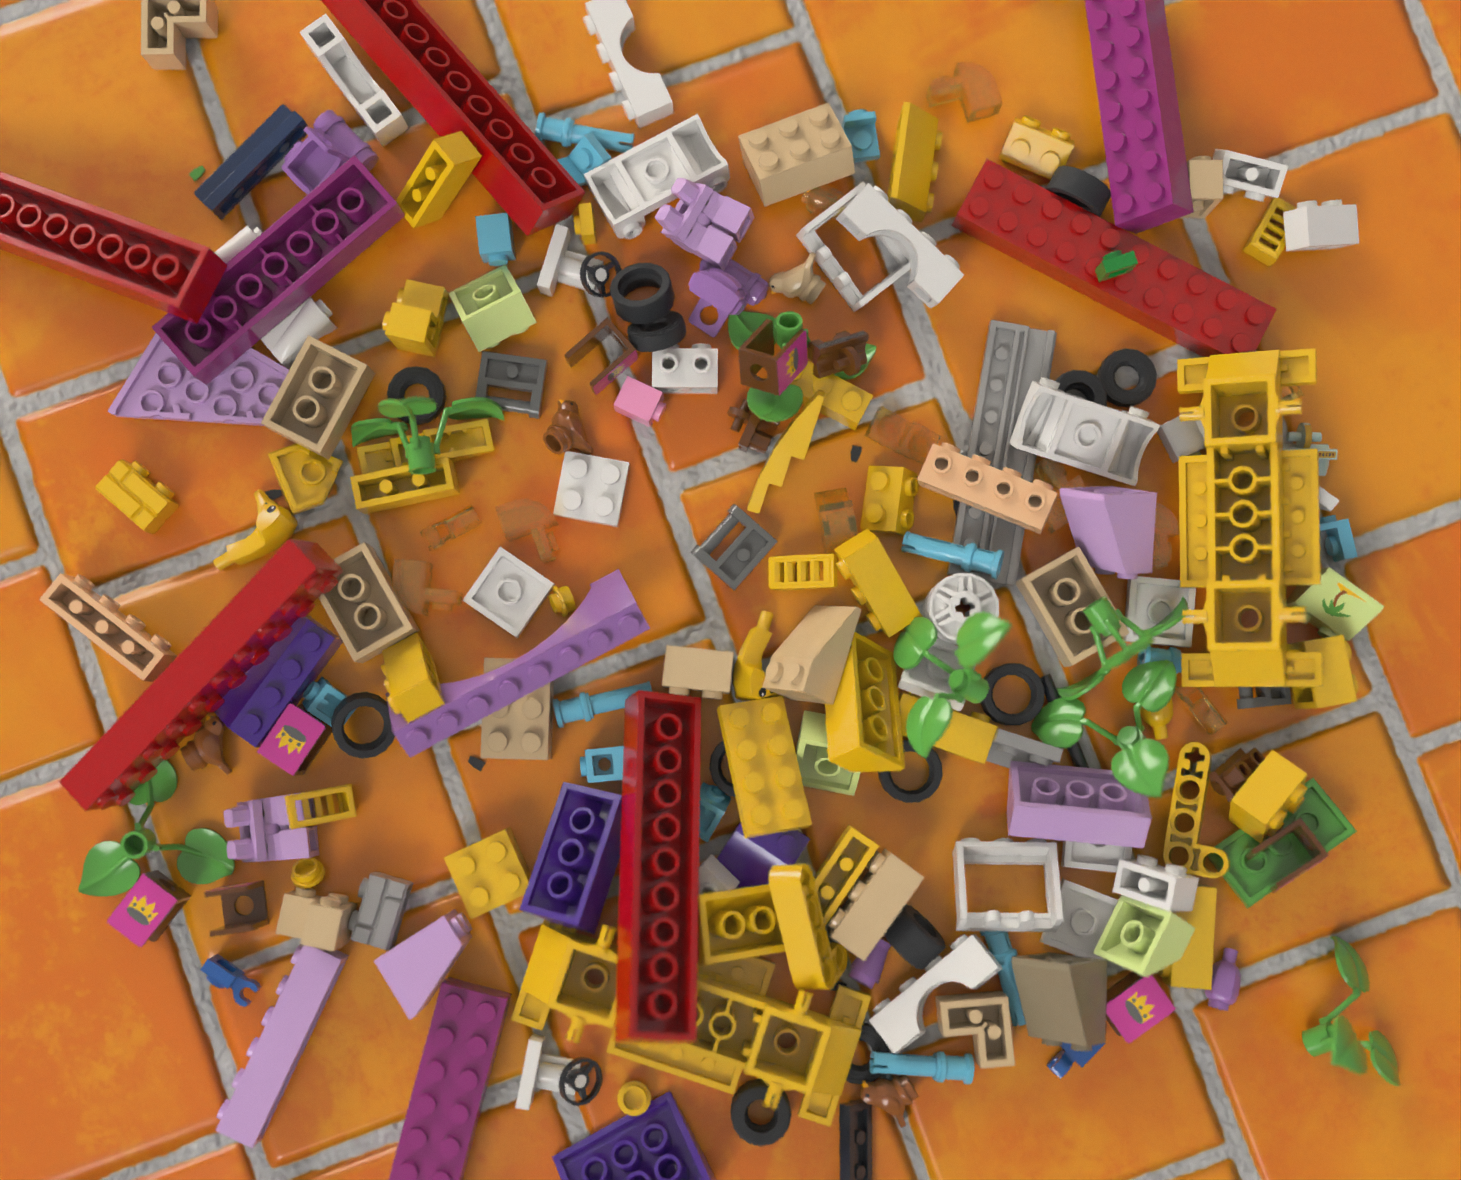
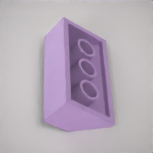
[1007,761,1152,848]

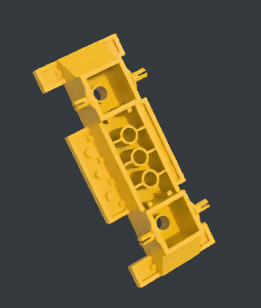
[1177,348,1323,687]
[511,919,871,1127]

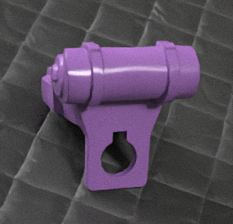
[281,110,379,195]
[688,259,769,337]

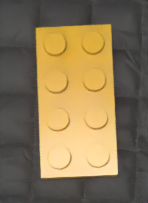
[717,696,812,839]

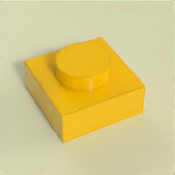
[574,203,596,245]

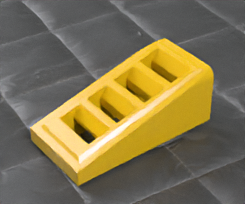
[1242,197,1297,267]
[768,554,838,591]
[284,784,357,830]

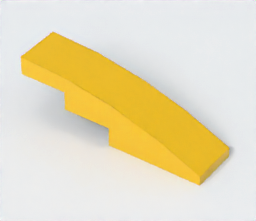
[747,390,825,514]
[357,419,494,474]

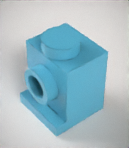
[580,746,624,783]

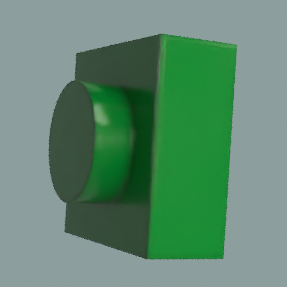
[1095,250,1138,282]

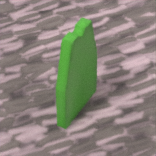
[189,165,206,181]

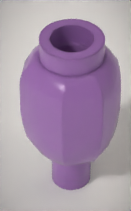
[1205,947,1241,1011]

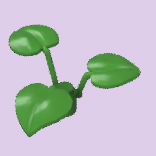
[728,311,876,422]
[351,397,504,475]
[1057,596,1189,700]
[893,612,1012,758]
[1031,660,1177,797]
[78,760,235,897]
[1302,936,1401,1087]

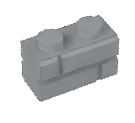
[348,872,413,950]

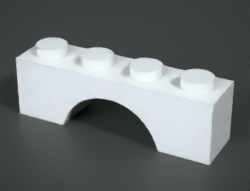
[583,0,674,128]
[300,13,409,147]
[836,183,964,309]
[869,934,1003,1054]

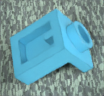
[842,109,880,163]
[557,133,611,187]
[1320,515,1358,562]
[302,677,356,727]
[699,782,731,842]

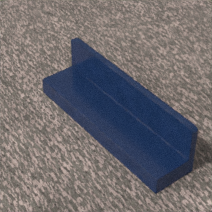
[194,104,309,220]

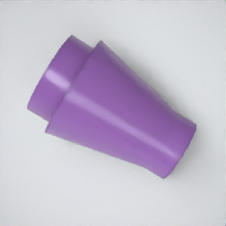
[848,939,891,989]

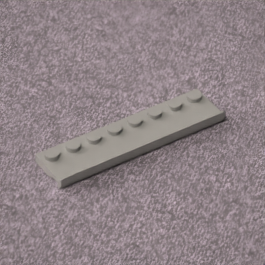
[947,320,1057,587]

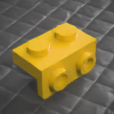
[999,115,1075,179]
[860,465,919,536]

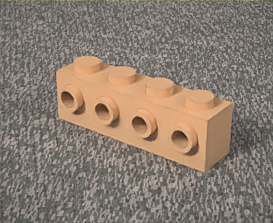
[917,442,1057,535]
[39,573,177,682]

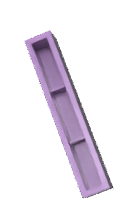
[216,945,349,1148]

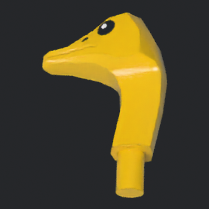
[213,489,298,571]
[733,611,786,701]

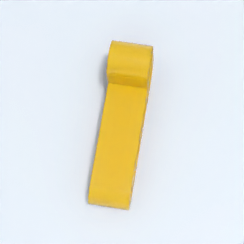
[1163,742,1230,878]
[769,864,848,990]

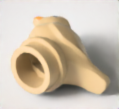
[769,252,826,304]

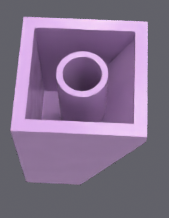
[1060,486,1157,579]
[374,909,472,1019]

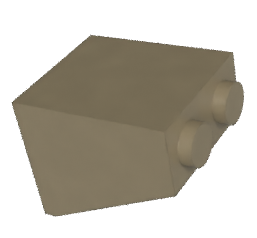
[1012,952,1107,1051]

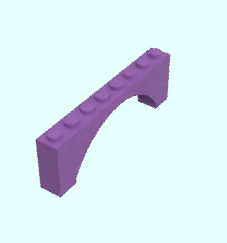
[386,569,650,757]

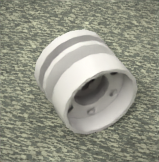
[923,573,999,645]

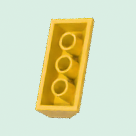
[825,632,905,772]

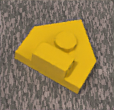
[268,443,343,515]

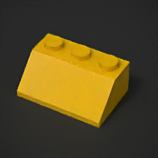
[887,102,943,222]
[697,884,785,965]

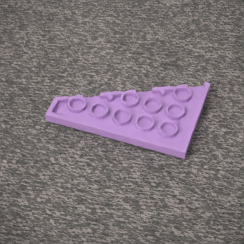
[108,333,289,426]

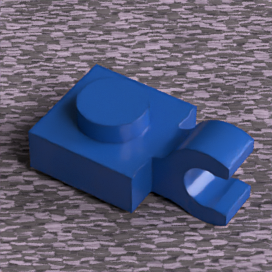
[200,954,261,1007]
[1046,1042,1105,1079]

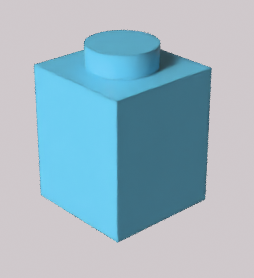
[475,213,516,266]

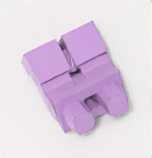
[655,178,754,271]
[223,792,319,862]

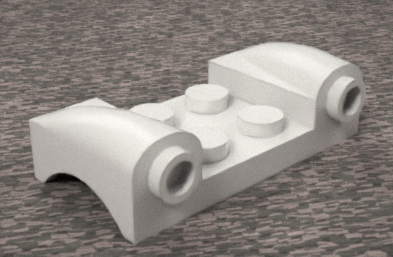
[584,114,730,239]
[215,225,337,369]
[1009,377,1160,486]

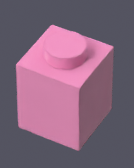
[613,376,667,427]

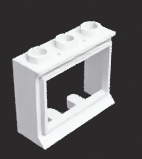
[796,181,911,312]
[952,838,1063,932]

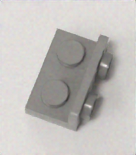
[986,729,1063,769]

